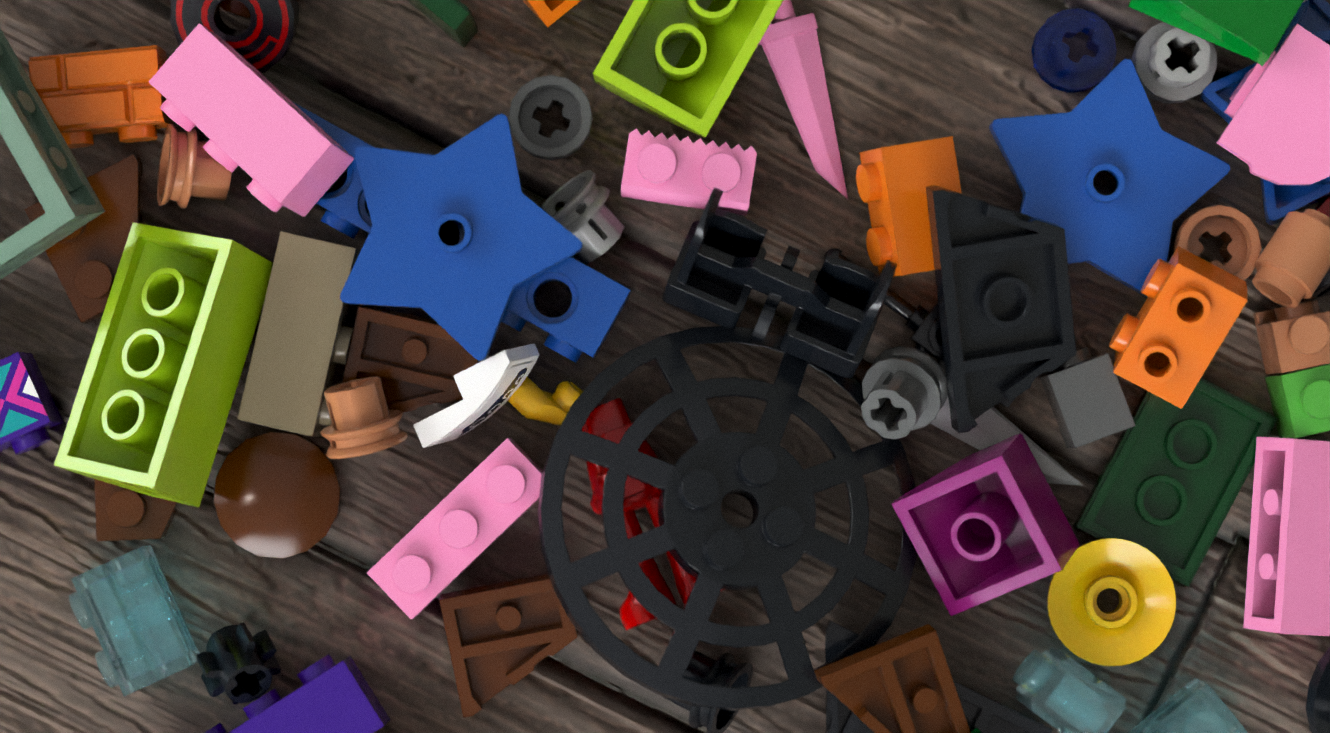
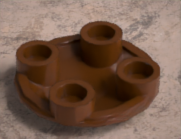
[213,432,341,559]

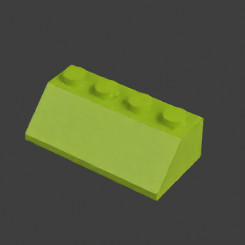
[593,0,783,138]
[54,222,273,508]

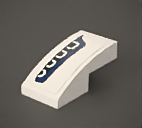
[413,343,539,448]

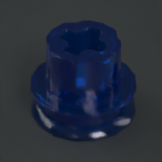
[1031,8,1117,93]

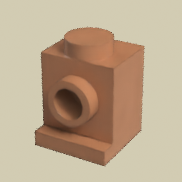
[1253,300,1330,375]

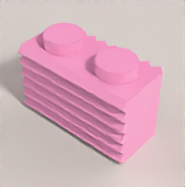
[620,128,757,216]

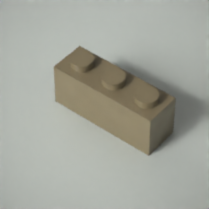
[237,231,361,437]

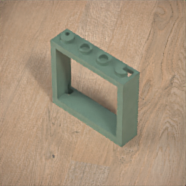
[0,28,105,280]

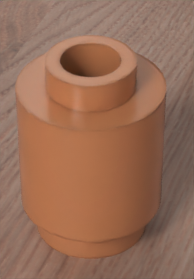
[1252,209,1330,308]

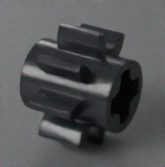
[196,623,281,704]

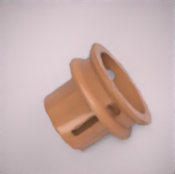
[157,123,232,209]
[1173,205,1261,280]
[320,376,408,459]

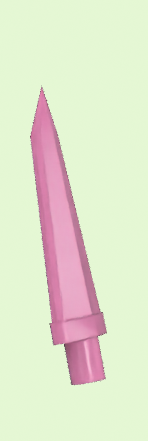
[759,0,848,200]

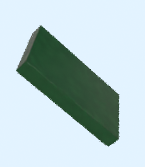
[1073,377,1278,587]

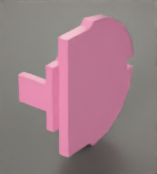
[1216,24,1330,185]

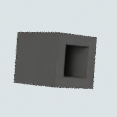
[1040,347,1136,448]

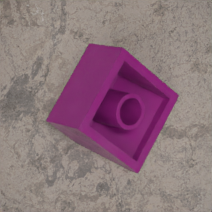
[891,433,1080,616]

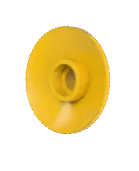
[1047,538,1176,666]

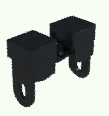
[662,187,897,378]

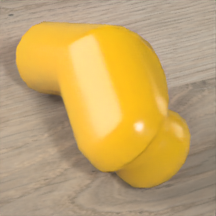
[508,377,583,425]

